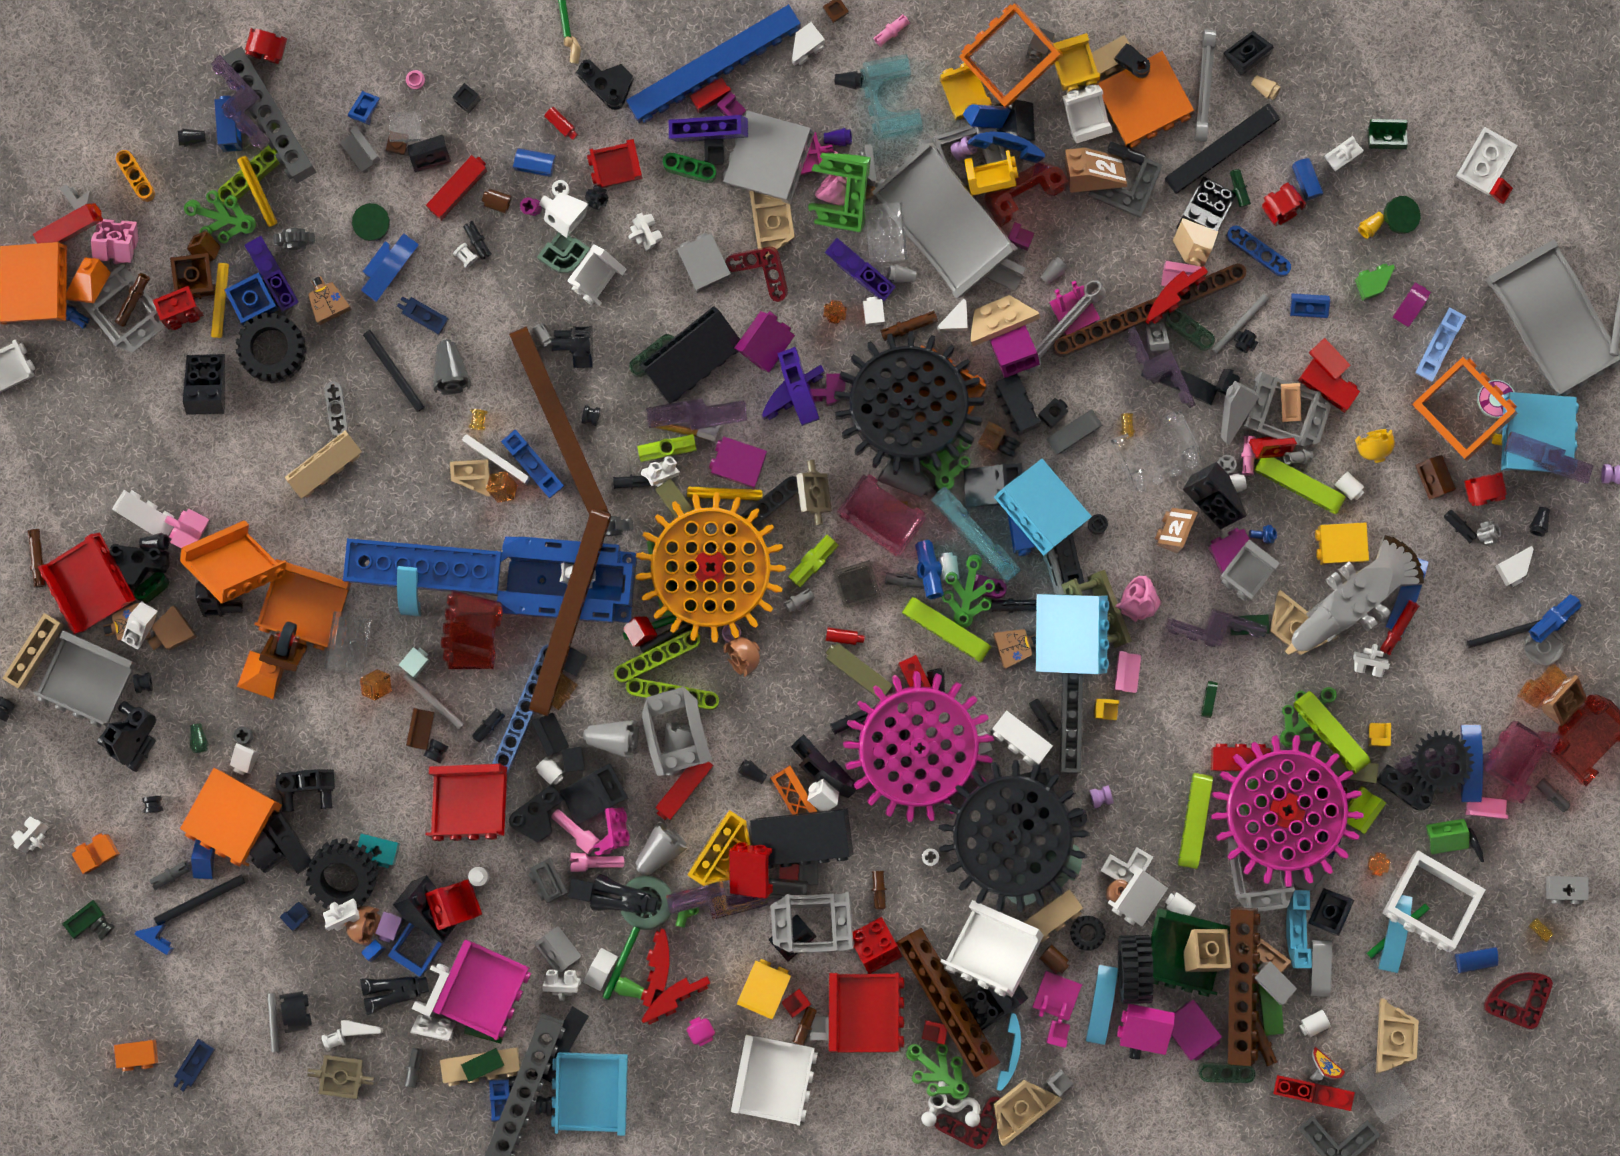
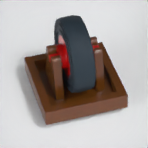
[259,622,308,672]

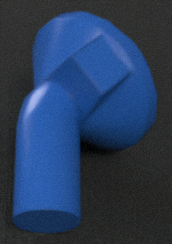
[1249,525,1277,544]

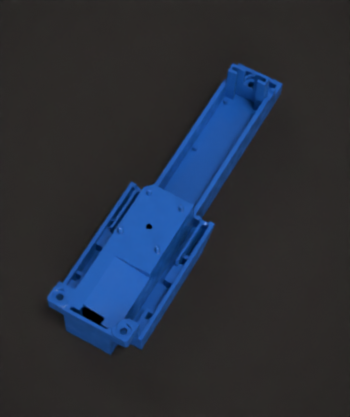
[343,537,637,623]

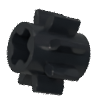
[585,185,609,210]
[1234,329,1259,353]

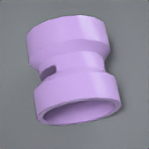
[951,136,977,161]
[1601,464,1620,484]
[722,624,741,642]
[1090,785,1113,809]

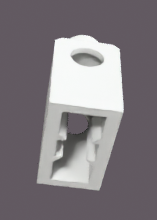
[539,193,588,238]

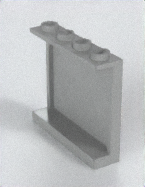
[723,111,815,204]
[33,631,136,727]

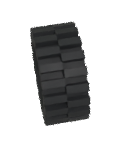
[236,313,306,383]
[306,838,378,909]
[1118,935,1154,1004]

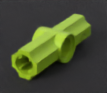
[637,434,697,462]
[788,534,839,588]

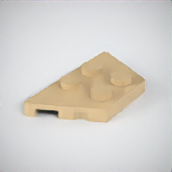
[749,190,795,258]
[971,295,1040,347]
[1270,590,1338,655]
[1376,998,1419,1073]
[994,1080,1062,1146]

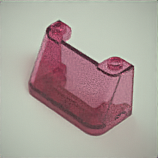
[837,474,927,558]

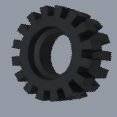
[1070,916,1106,951]

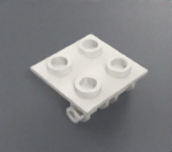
[410,1015,456,1041]

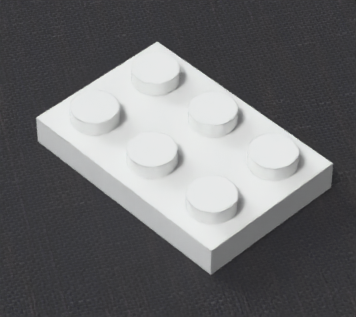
[1455,127,1518,195]

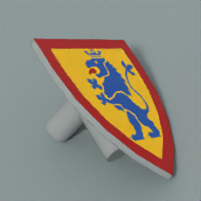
[1310,1047,1345,1082]

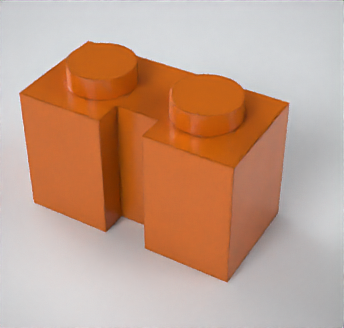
[72,833,120,874]
[114,1040,158,1072]

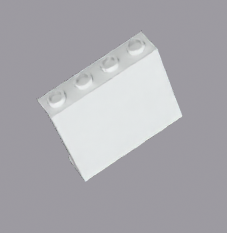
[940,900,1044,997]
[731,1034,818,1126]

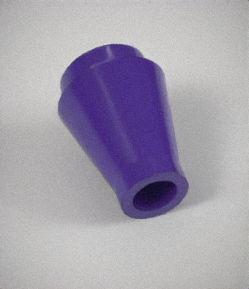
[824,128,852,147]

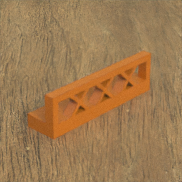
[770,766,817,814]

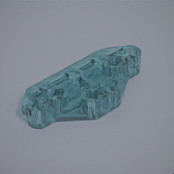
[930,487,1021,583]

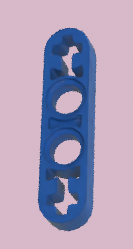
[1227,226,1291,277]

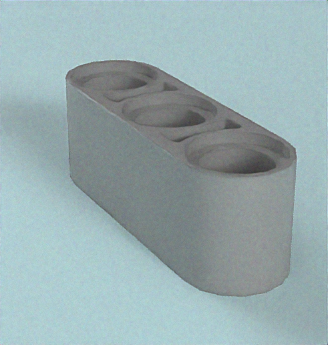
[1309,940,1332,997]

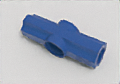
[915,540,944,599]
[1529,594,1582,643]

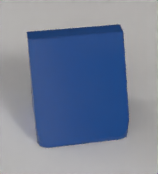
[361,939,386,962]

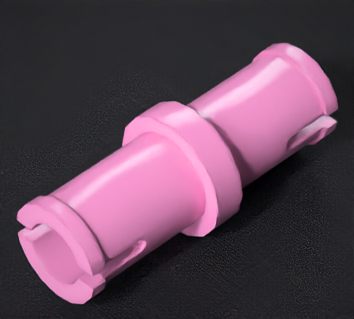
[873,14,910,47]
[1241,436,1256,476]

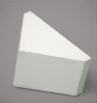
[937,299,968,332]
[583,948,618,991]

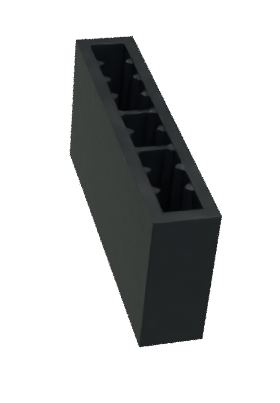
[639,306,740,404]
[750,808,854,869]

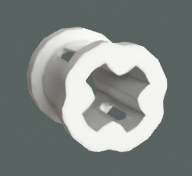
[453,243,478,268]
[322,1029,346,1051]

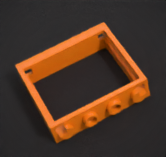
[959,3,1063,107]
[1412,357,1518,461]

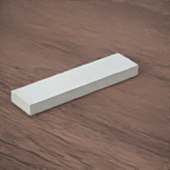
[462,435,530,485]

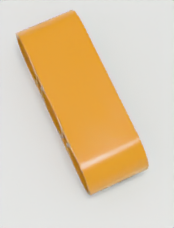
[116,150,155,202]

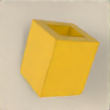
[1094,699,1119,720]
[1368,723,1391,747]

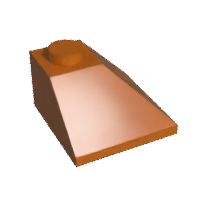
[66,257,111,303]
[237,651,284,699]

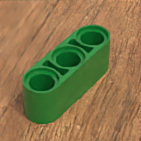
[663,153,717,183]

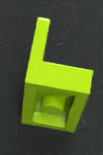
[1347,786,1386,834]

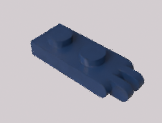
[397,296,449,335]
[174,1039,215,1092]

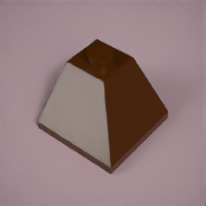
[170,253,213,294]

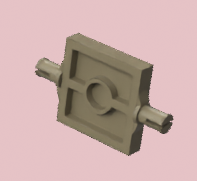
[796,460,832,526]
[307,1055,374,1099]

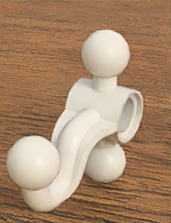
[921,1081,981,1127]

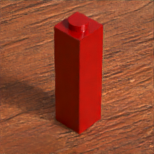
[426,155,487,221]
[33,203,104,244]
[655,762,714,820]

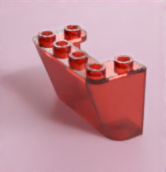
[984,161,1069,227]
[441,590,503,669]
[1544,694,1620,786]

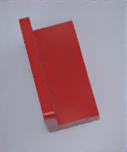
[689,77,731,113]
[1309,338,1351,380]
[1249,437,1297,459]

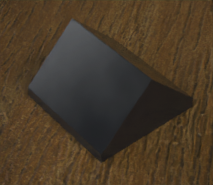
[1223,31,1274,76]
[995,99,1035,141]
[1308,888,1355,936]

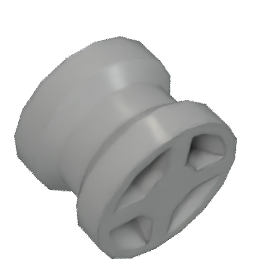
[1217,455,1237,475]

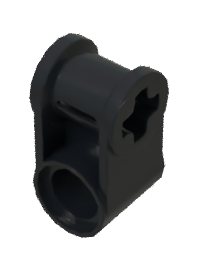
[1114,43,1150,78]

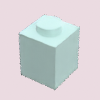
[399,647,430,678]

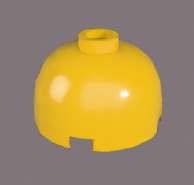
[1355,429,1395,463]

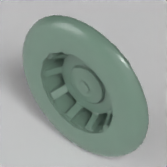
[620,875,673,930]

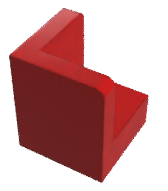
[623,616,657,647]
[782,988,811,1018]
[922,1020,947,1045]

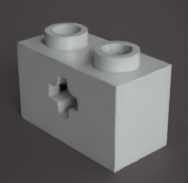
[1546,876,1589,904]

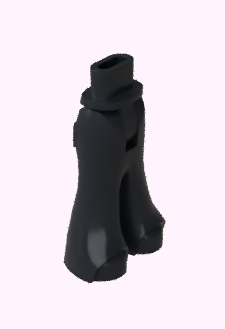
[590,874,658,914]
[360,976,429,1016]

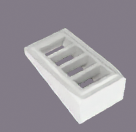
[341,1020,383,1036]

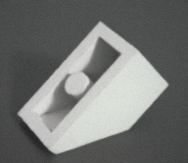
[1495,546,1534,587]
[230,743,260,775]

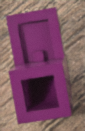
[1393,282,1431,327]
[811,373,846,406]

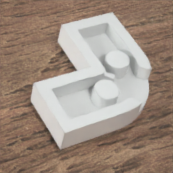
[1100,847,1153,883]

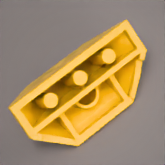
[687,810,750,886]

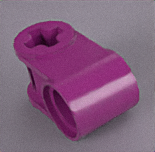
[973,574,1007,599]

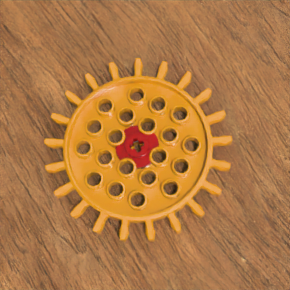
[636,492,786,643]

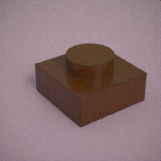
[823,0,849,23]
[386,132,409,155]

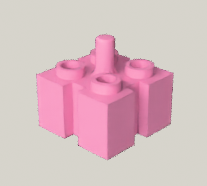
[91,219,138,264]
[164,508,210,549]

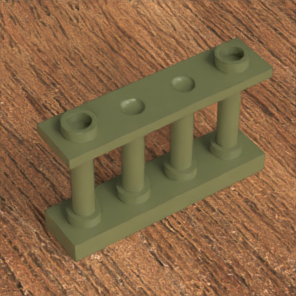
[1061,570,1132,648]

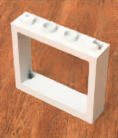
[1382,851,1486,952]

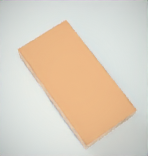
[1281,383,1301,422]

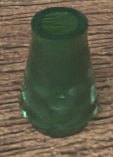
[190,723,209,753]

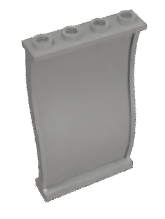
[872,142,1018,299]
[1486,239,1620,396]

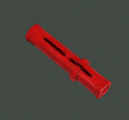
[1380,600,1420,655]

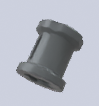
[234,727,254,745]

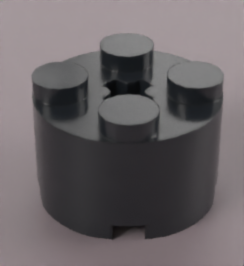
[249,828,286,873]
[279,991,312,1033]

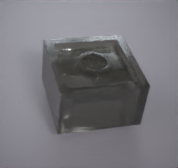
[833,560,881,610]

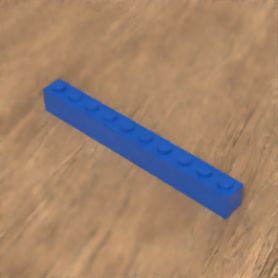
[626,4,801,123]

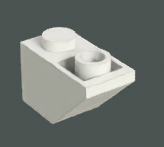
[792,22,825,66]
[121,602,158,650]

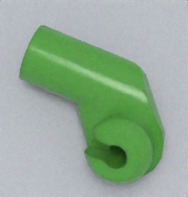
[676,903,699,928]

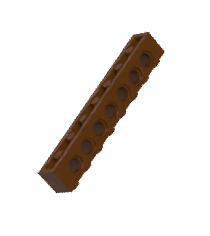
[1228,907,1261,1066]
[896,928,1001,1078]

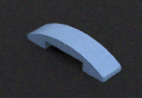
[1415,307,1466,382]

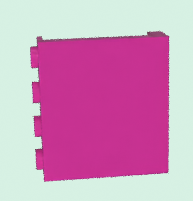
[432,939,531,1040]

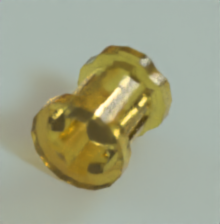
[468,409,488,431]

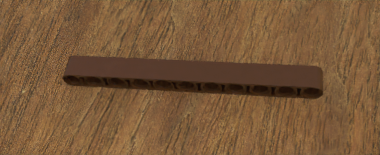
[1053,263,1246,357]
[509,326,609,515]
[529,508,611,716]

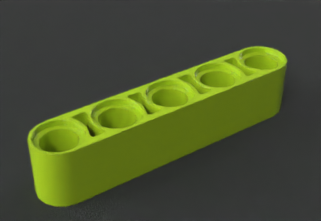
[218,145,280,205]
[1254,457,1346,514]
[902,597,991,663]
[614,631,701,683]
[626,678,719,710]
[1293,691,1371,774]
[1178,773,1213,869]

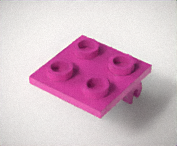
[1049,281,1100,335]
[594,807,630,855]
[1032,971,1082,1024]

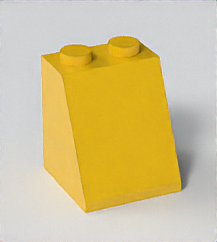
[737,959,791,1019]

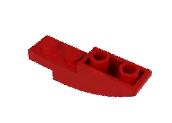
[1146,266,1208,324]
[640,928,670,1007]
[642,976,711,1025]
[1273,1075,1355,1111]

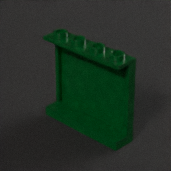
[1150,908,1230,997]

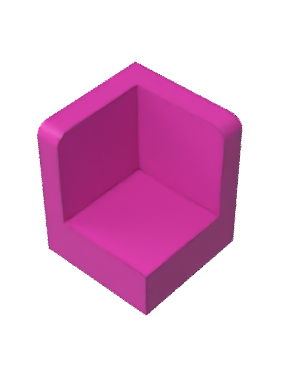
[1046,1020,1070,1048]

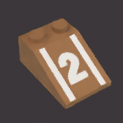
[1065,148,1127,193]
[1155,508,1198,553]
[1541,675,1587,727]

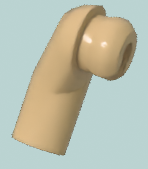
[564,36,581,64]

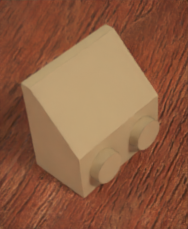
[1173,218,1218,267]
[1184,929,1231,972]

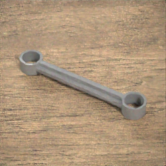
[1194,29,1216,142]
[1026,280,1106,372]

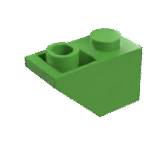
[1355,263,1395,301]

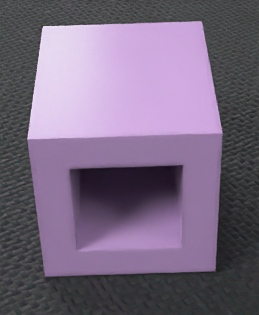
[375,912,404,943]

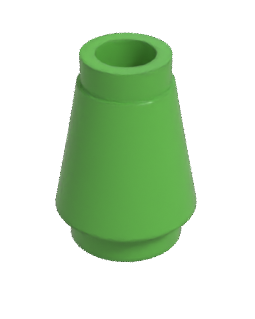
[614,977,644,999]

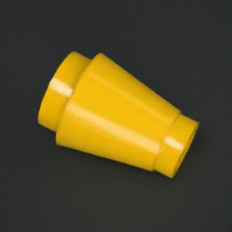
[1358,212,1385,239]

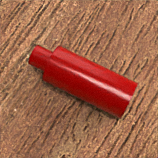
[544,107,578,140]
[826,627,865,645]

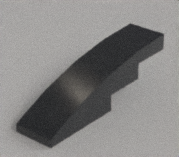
[535,1006,589,1083]

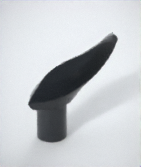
[1468,827,1484,862]

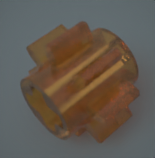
[823,300,847,324]
[1368,852,1390,876]

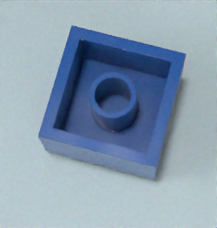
[225,272,279,327]

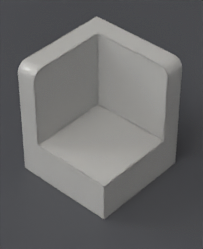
[810,1016,829,1040]
[1046,1069,1073,1097]

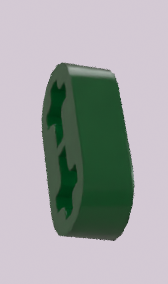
[134,572,169,603]
[1201,681,1218,718]

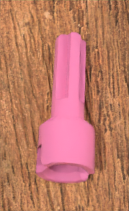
[551,809,600,854]
[570,853,624,872]

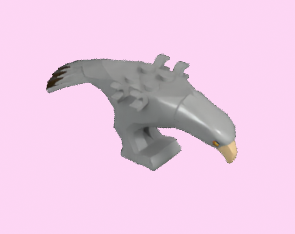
[1285,535,1424,655]

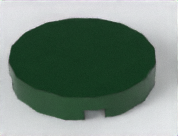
[1384,196,1421,234]
[352,203,390,241]

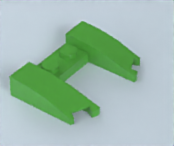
[808,153,871,232]

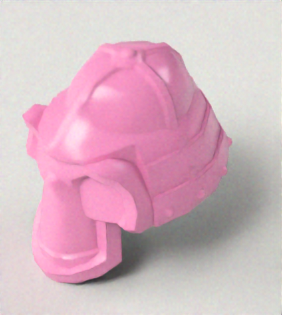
[815,151,847,206]
[1115,576,1161,622]

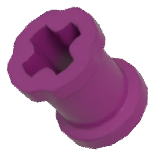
[520,197,542,216]

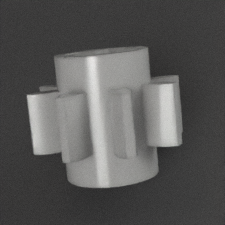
[1477,521,1501,545]

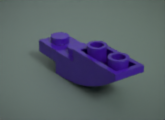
[244,236,299,312]
[824,238,896,301]
[777,347,820,426]
[762,365,825,420]

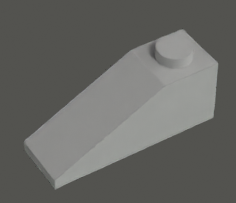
[1221,381,1259,445]

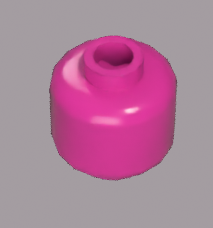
[686,1016,715,1047]

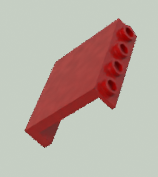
[38,532,136,634]
[425,764,507,841]
[829,973,904,1053]

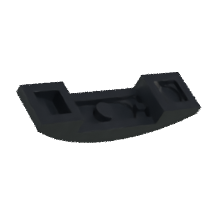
[1141,358,1217,405]
[1055,533,1085,584]

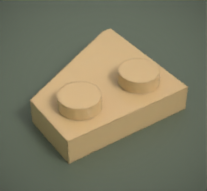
[450,459,491,496]

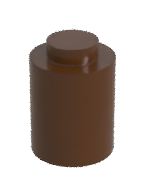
[482,189,512,214]
[1039,944,1069,974]

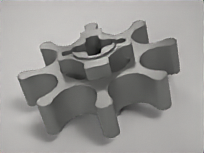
[605,516,634,537]

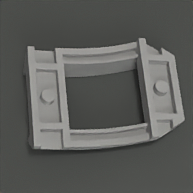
[919,125,1007,186]
[80,264,163,352]
[1243,372,1331,447]
[642,686,712,776]
[1227,831,1295,912]
[771,892,854,953]

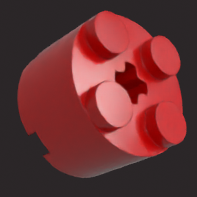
[245,28,287,64]
[1262,182,1306,226]
[1464,472,1507,506]

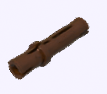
[114,273,150,327]
[880,310,938,341]
[27,529,46,588]
[1256,1020,1278,1067]

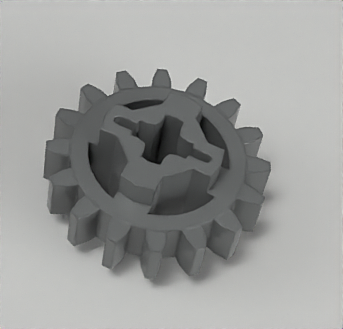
[273,228,315,250]

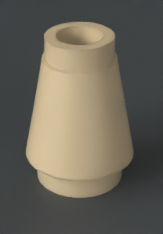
[1251,75,1281,100]

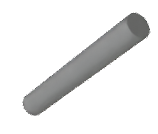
[267,993,279,1052]

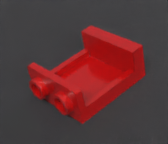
[587,139,643,188]
[729,842,773,899]
[425,879,482,930]

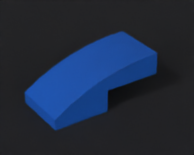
[489,1079,510,1122]

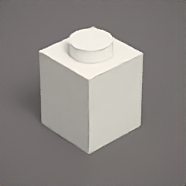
[863,297,885,327]
[807,779,839,811]

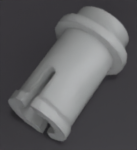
[532,323,554,348]

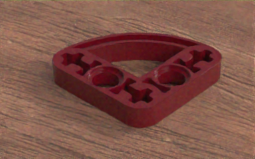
[1484,972,1553,1029]

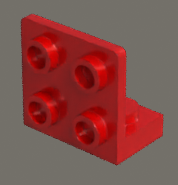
[153,286,204,330]
[853,917,903,974]

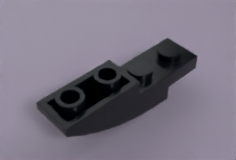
[791,734,858,798]
[265,798,312,874]

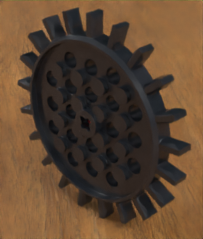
[834,332,984,476]
[938,760,1090,912]

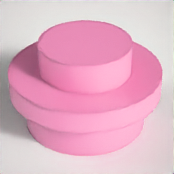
[406,70,425,89]

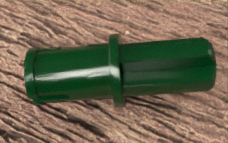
[1230,169,1251,208]

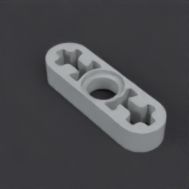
[324,381,348,436]

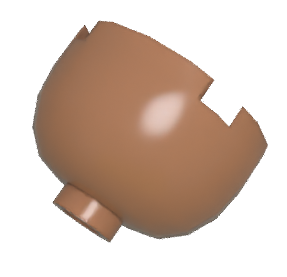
[724,637,760,677]
[345,906,381,946]

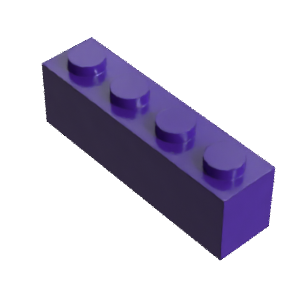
[668,115,748,142]

